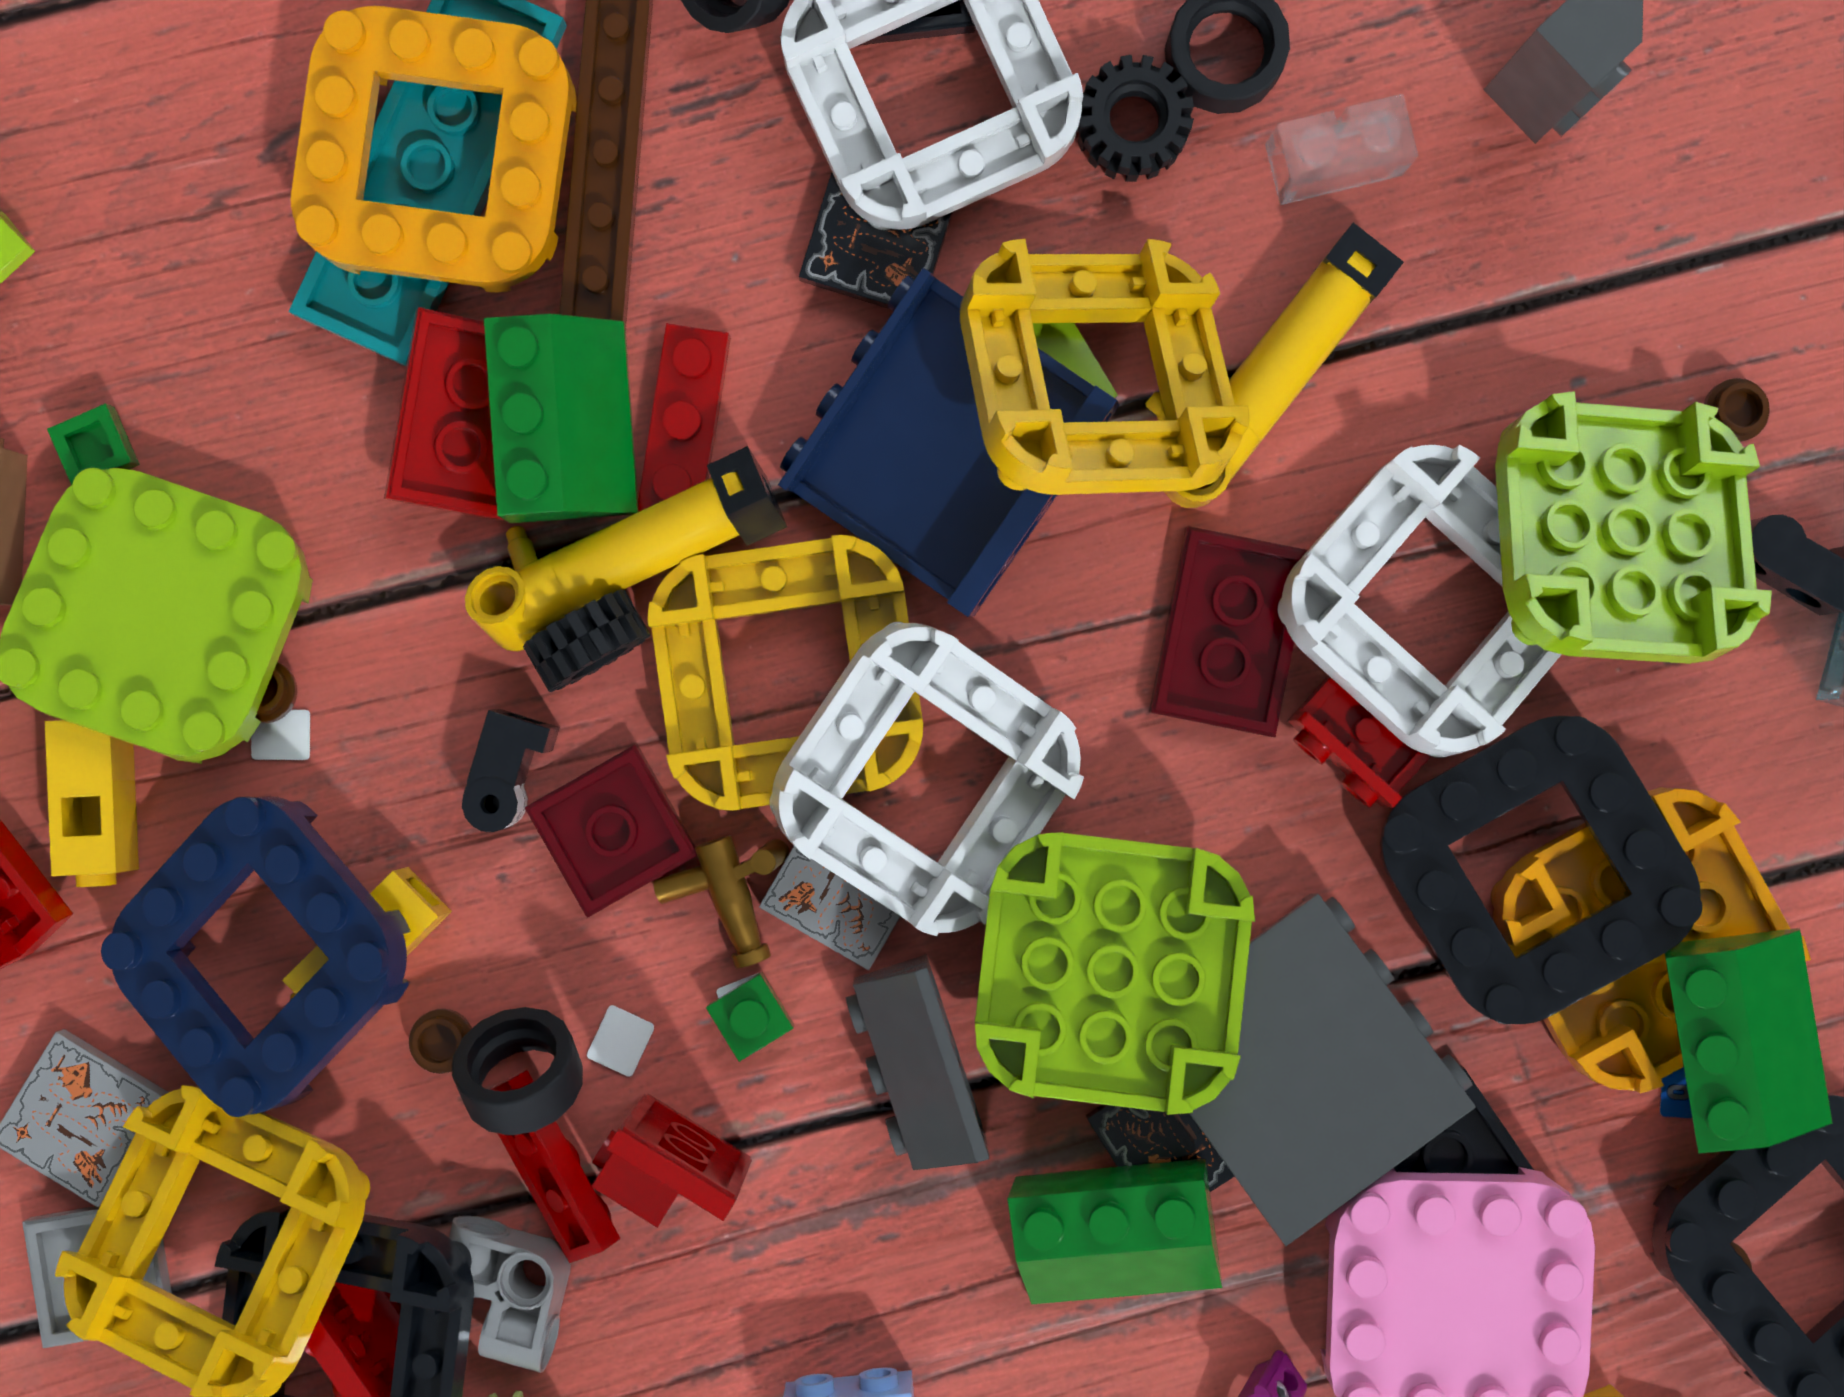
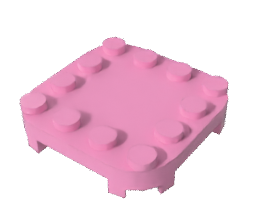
[1321,1167,1595,1397]

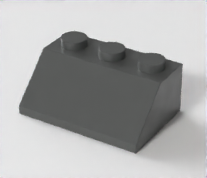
[1484,0,1643,144]
[846,954,989,1170]

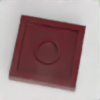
[524,744,697,918]

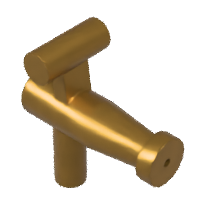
[653,835,789,968]

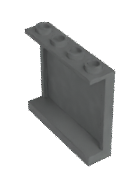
[1189,894,1476,1246]

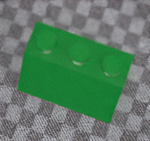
[484,314,639,523]
[1665,928,1833,1154]
[1007,1158,1222,1304]

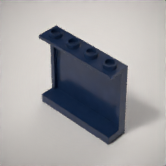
[778,268,1119,617]

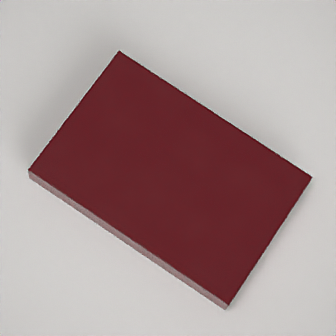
[1149,526,1308,737]

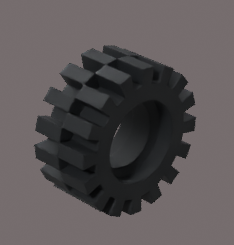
[1077,55,1194,182]
[523,589,650,692]

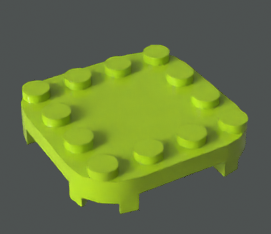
[1495,391,1772,664]
[0,468,313,764]
[975,832,1255,1115]

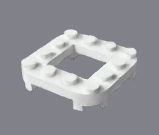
[780,0,1083,230]
[1278,445,1562,758]
[770,622,1084,936]

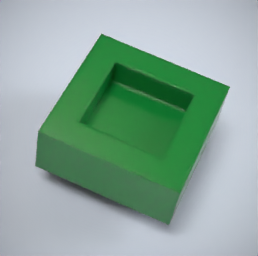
[47,403,140,485]
[706,972,795,1062]

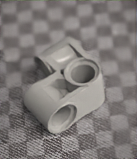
[449,1216,571,1373]

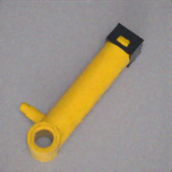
[1146,222,1404,508]
[465,446,787,651]

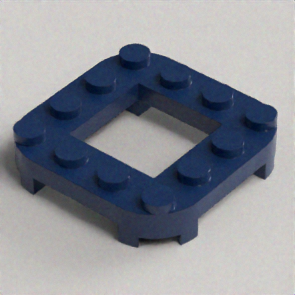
[101,796,411,1117]

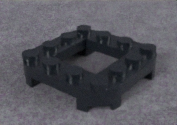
[1380,716,1702,1024]
[1650,1092,1844,1397]
[215,1204,474,1397]

